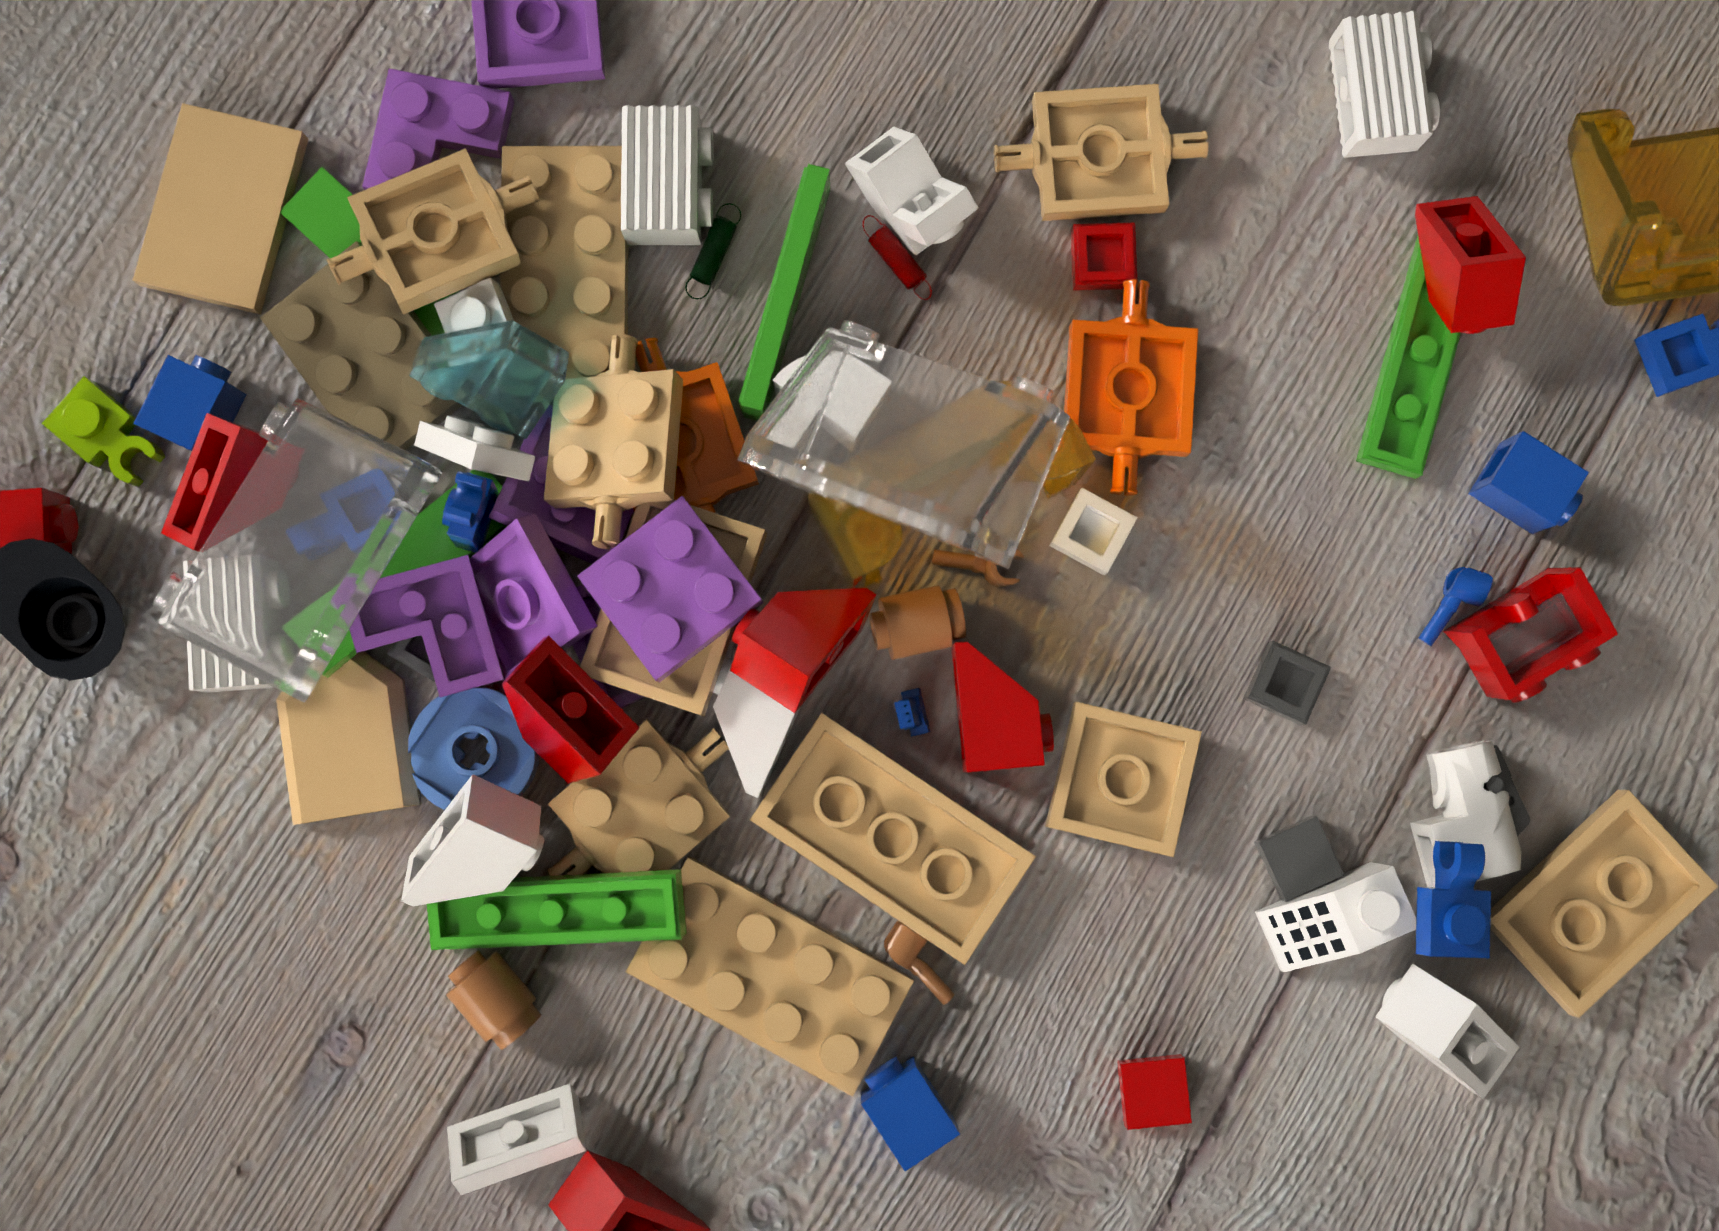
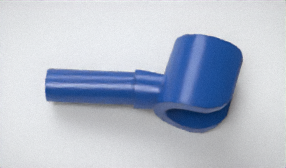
[1418,567,1493,647]

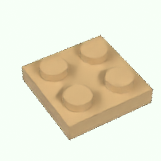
[1045,702,1202,857]

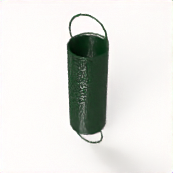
[685,203,741,300]

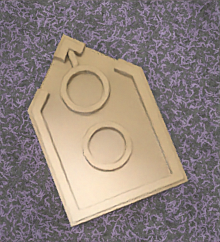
[276,651,422,825]

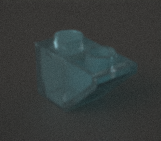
[409,320,569,439]

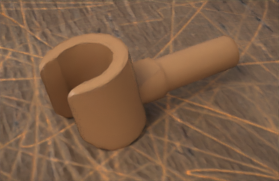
[932,547,1024,587]
[884,921,955,1005]

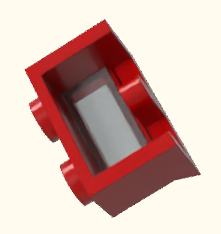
[1443,567,1618,703]

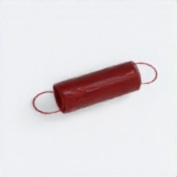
[863,215,932,300]

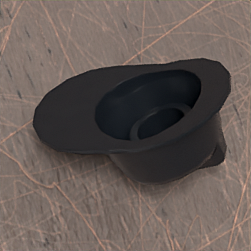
[0,538,126,681]

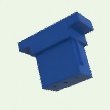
[894,688,931,737]

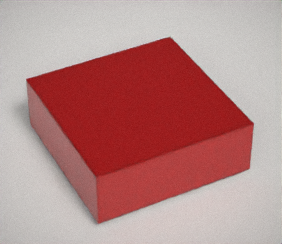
[1071,222,1138,291]
[1117,1054,1192,1130]

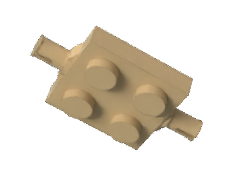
[994,84,1208,221]
[326,148,540,315]
[544,334,683,549]
[547,718,730,876]

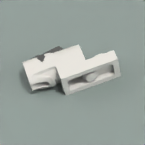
[1410,740,1530,927]

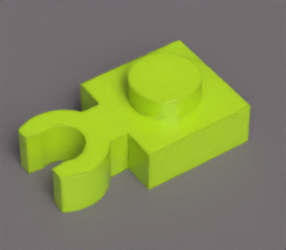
[41,376,165,487]

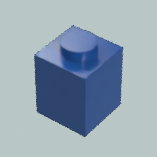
[133,355,247,451]
[1468,431,1589,534]
[860,1056,960,1172]

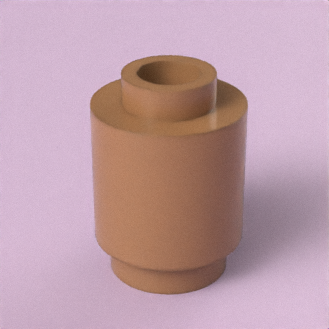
[869,585,966,660]
[446,950,541,1050]

